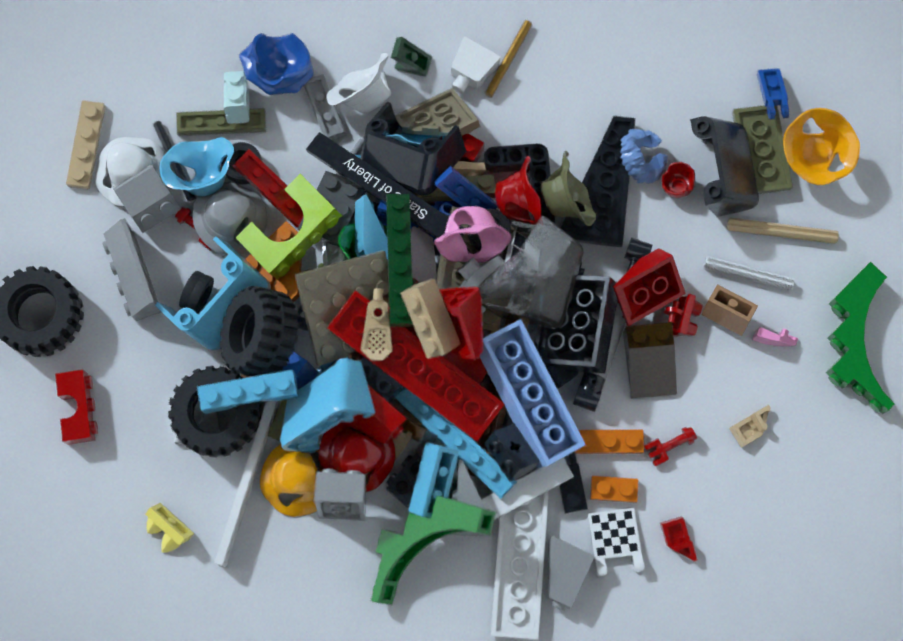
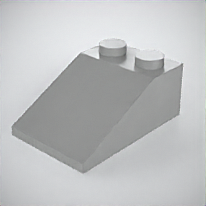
[314,469,366,521]

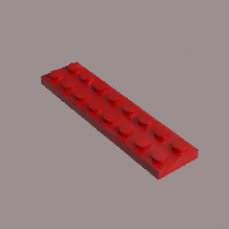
[327,290,504,441]

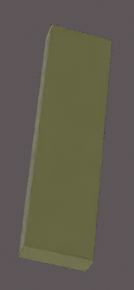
[176,108,266,136]

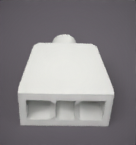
[451,36,500,93]

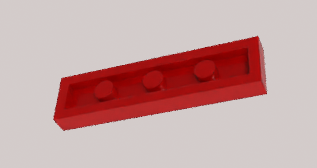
[232,149,304,228]

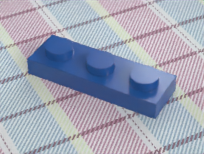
[434,166,498,210]

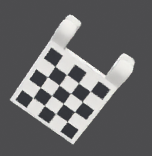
[588,508,644,577]

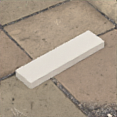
[481,458,574,520]

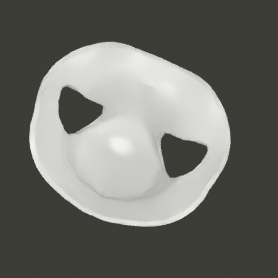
[327,53,391,114]
[95,137,165,206]

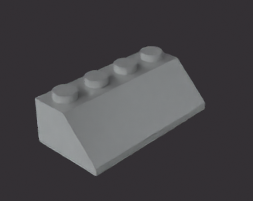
[102,218,161,321]

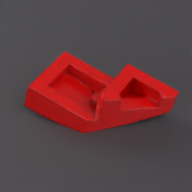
[660,516,697,561]

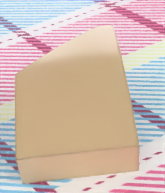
[729,405,771,448]

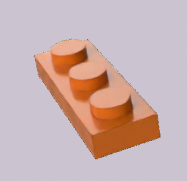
[575,430,644,454]

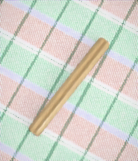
[727,218,839,244]

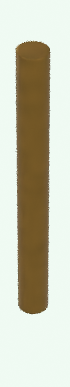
[485,20,532,97]

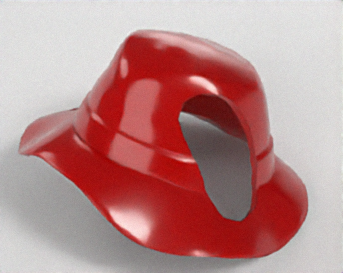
[495,156,544,234]
[319,422,395,492]

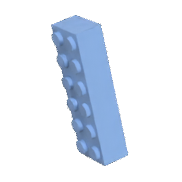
[480,319,585,469]

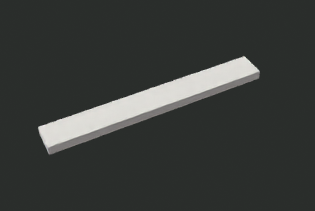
[214,401,280,567]

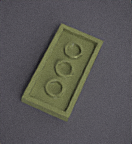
[732,105,793,194]

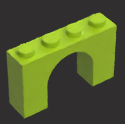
[236,174,342,280]

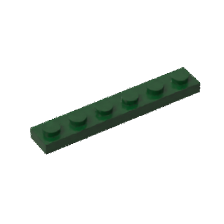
[386,194,414,327]

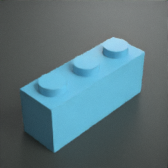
[408,442,459,518]

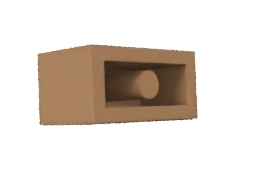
[701,284,758,336]

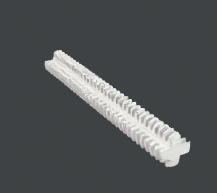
[704,256,794,291]

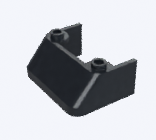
[360,102,467,195]

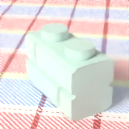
[224,71,249,124]

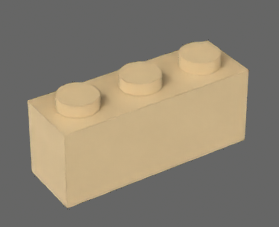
[401,279,461,359]

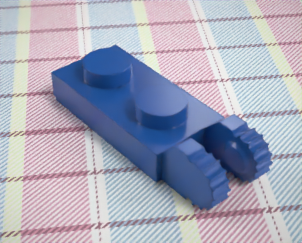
[757,68,789,120]

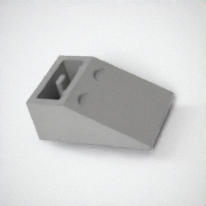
[452,460,485,536]

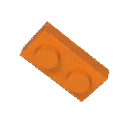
[590,476,638,503]

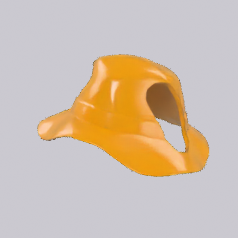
[783,108,860,185]
[260,444,323,517]

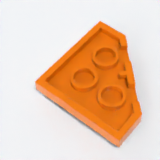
[246,221,302,302]

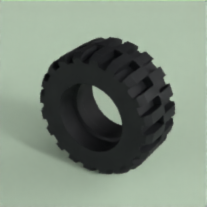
[0,266,84,357]
[220,286,299,377]
[168,366,261,458]

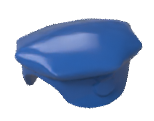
[239,33,314,95]

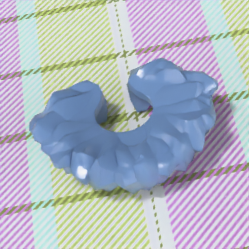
[620,129,668,183]

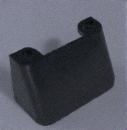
[690,116,759,217]

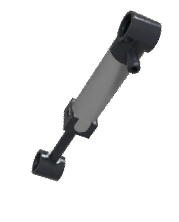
[573,237,653,412]

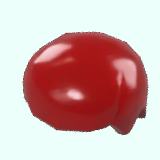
[662,162,696,199]

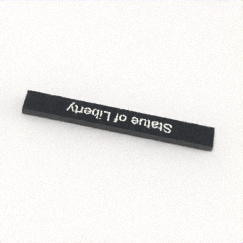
[306,132,465,238]

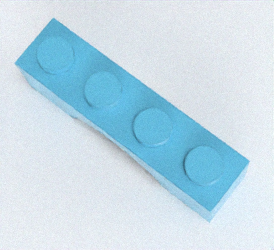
[197,370,299,414]

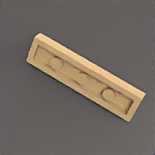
[66,100,105,189]

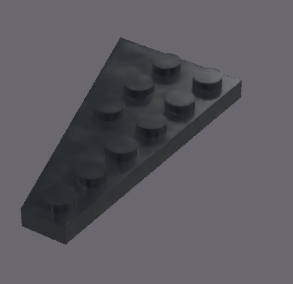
[557,116,635,248]

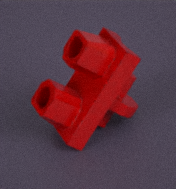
[664,294,703,337]

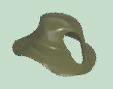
[540,151,596,226]

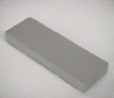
[304,74,346,140]

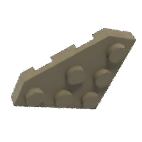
[395,88,480,136]

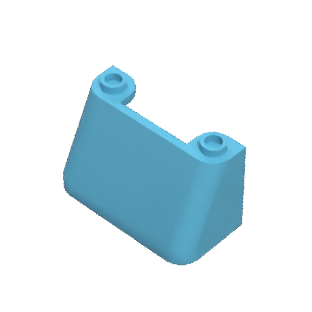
[280,358,375,453]

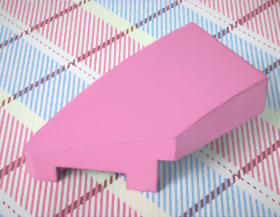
[752,327,798,347]

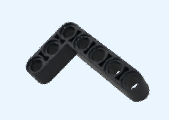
[483,143,557,253]

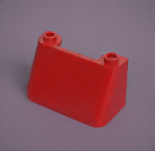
[388,287,483,361]

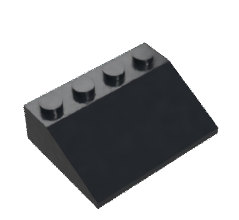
[534,274,617,374]

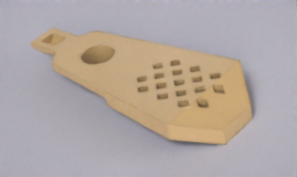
[361,289,392,360]

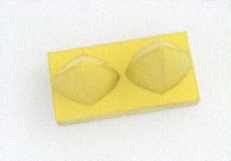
[145,503,194,553]

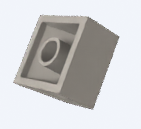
[113,164,181,233]

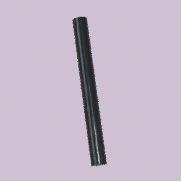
[153,121,196,202]

